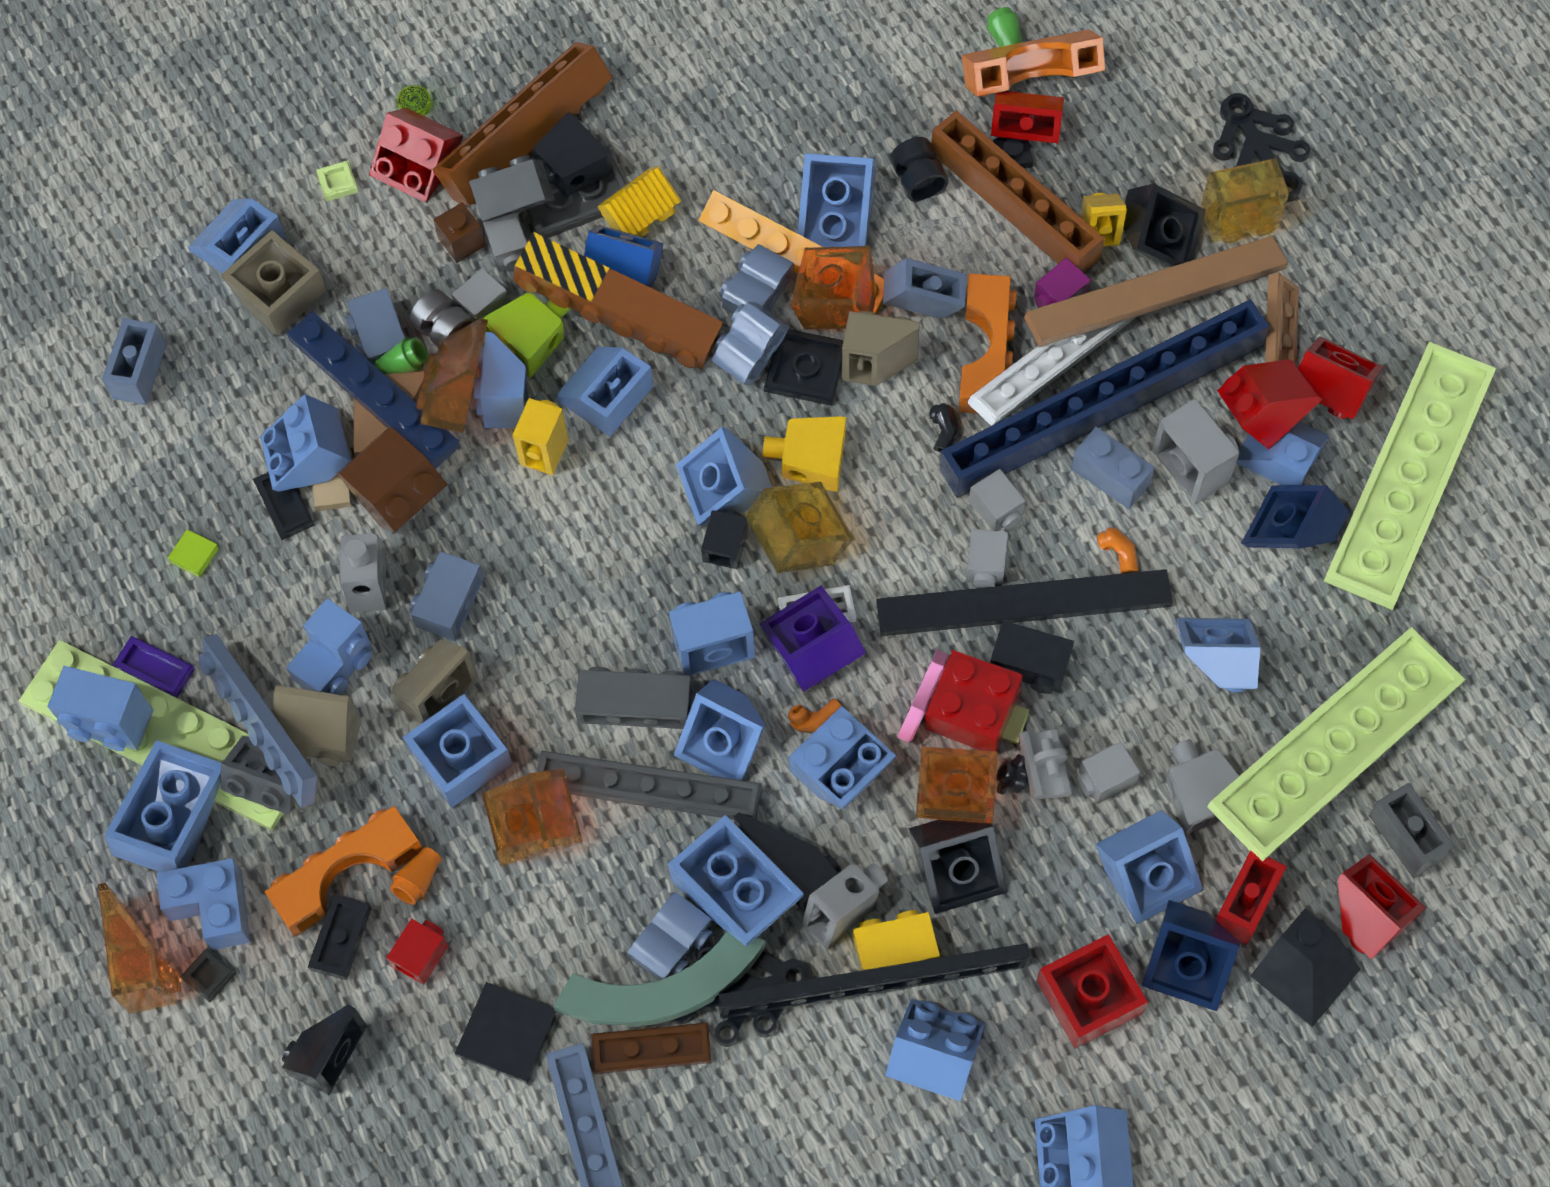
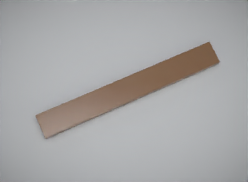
[1024,236,1288,347]

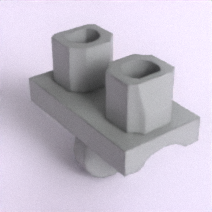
[1018,729,1072,800]

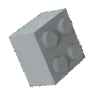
[1152,398,1240,504]

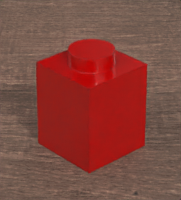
[386,918,448,985]

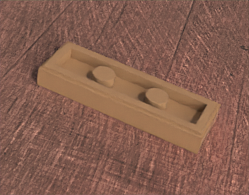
[1265,272,1299,363]

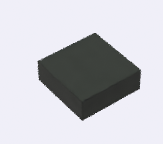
[180,948,237,1003]

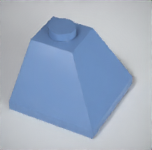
[1236,421,1329,485]
[676,427,774,526]
[1176,618,1261,692]
[673,679,765,780]

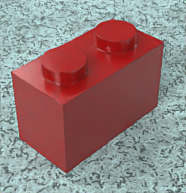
[991,91,1064,144]
[1215,850,1287,945]

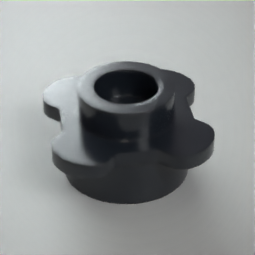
[996,754,1028,795]

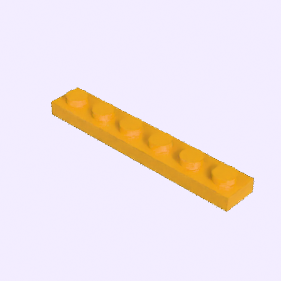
[698,190,884,314]

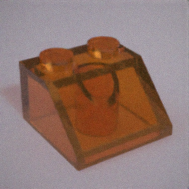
[790,246,876,329]
[916,746,998,824]
[482,768,583,866]

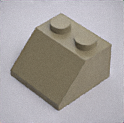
[221,230,327,336]
[390,639,477,724]
[273,685,361,766]

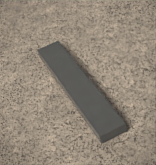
[533,750,762,820]

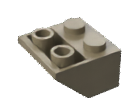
[842,311,920,386]

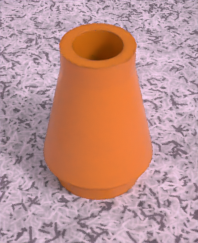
[390,847,442,905]

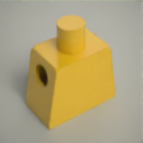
[762,416,846,492]

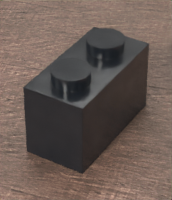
[990,620,1074,694]

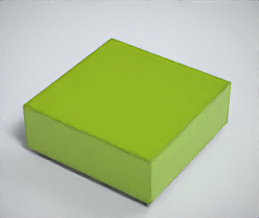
[167,529,219,578]

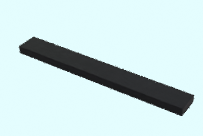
[876,569,1173,637]
[718,943,1030,1019]

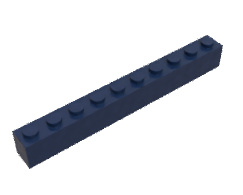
[939,299,1270,498]

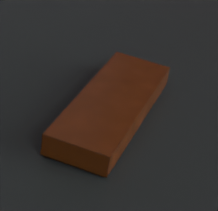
[591,1022,712,1075]

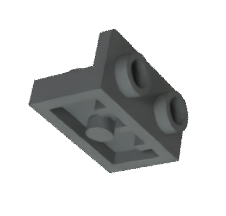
[221,735,311,814]

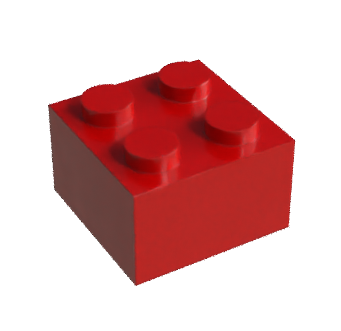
[925,650,1023,756]
[1037,934,1148,1049]

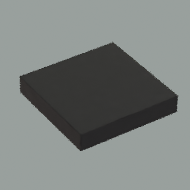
[764,329,844,406]
[454,982,558,1084]

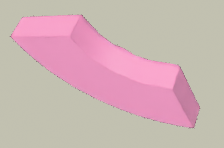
[897,649,949,743]

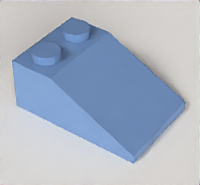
[798,153,877,263]
[104,740,221,872]
[668,815,804,947]

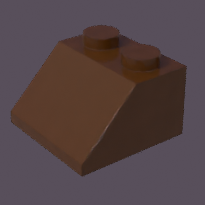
[336,427,448,532]

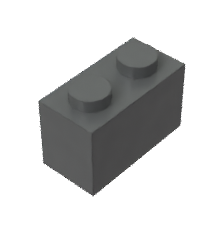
[469,155,555,221]
[1368,783,1454,878]

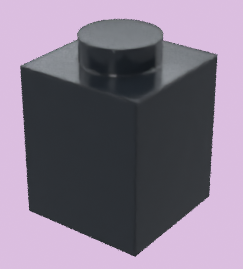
[701,510,748,570]

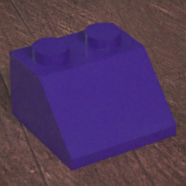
[759,585,866,692]

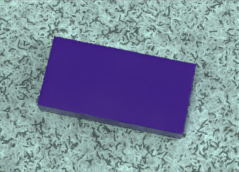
[112,636,195,698]

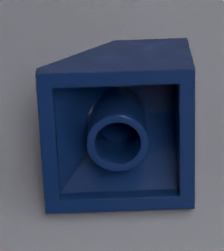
[1241,485,1350,549]
[1142,900,1240,1011]

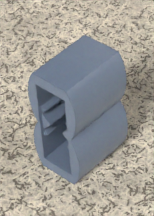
[720,244,794,314]
[712,302,789,385]
[627,892,714,980]

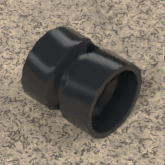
[890,136,949,202]

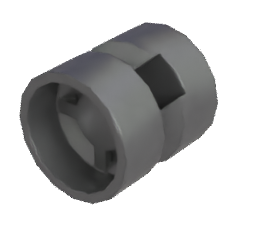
[410,289,476,354]

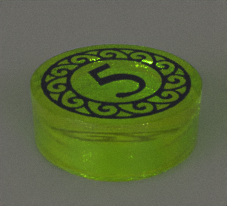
[397,85,431,116]

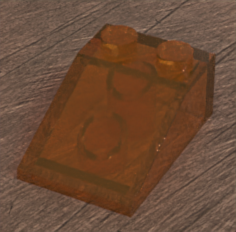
[98,883,181,1014]

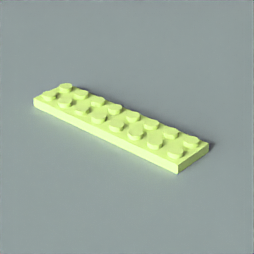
[1324,342,1496,610]
[1207,627,1466,861]
[19,640,283,831]

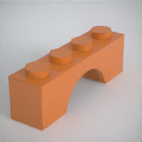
[962,29,1105,97]
[959,273,1016,414]
[264,806,422,937]

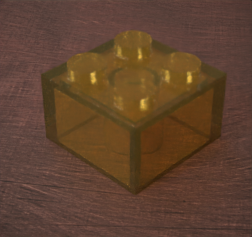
[1201,158,1289,243]
[745,481,854,574]

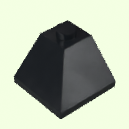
[1123,183,1206,267]
[909,818,1007,914]
[1250,909,1360,1027]
[282,1005,367,1095]

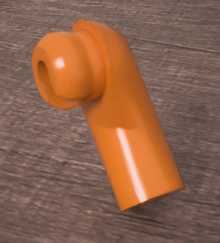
[1097,527,1139,574]
[788,698,843,733]

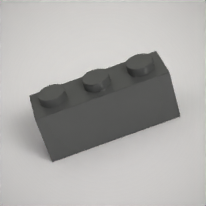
[575,666,692,729]

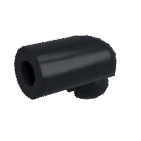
[929,403,961,453]

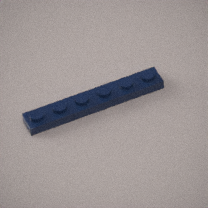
[287,311,460,469]

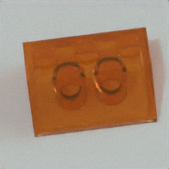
[416,318,488,433]

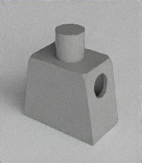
[340,533,386,613]
[1166,739,1239,836]
[802,863,888,950]

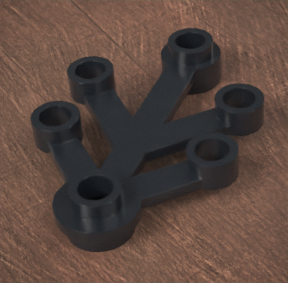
[1213,93,1311,202]
[670,946,813,1047]

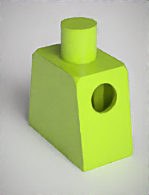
[482,293,570,378]

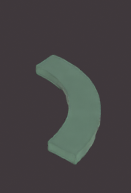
[553,931,766,1027]

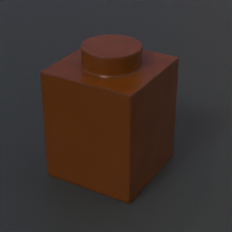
[433,202,485,263]

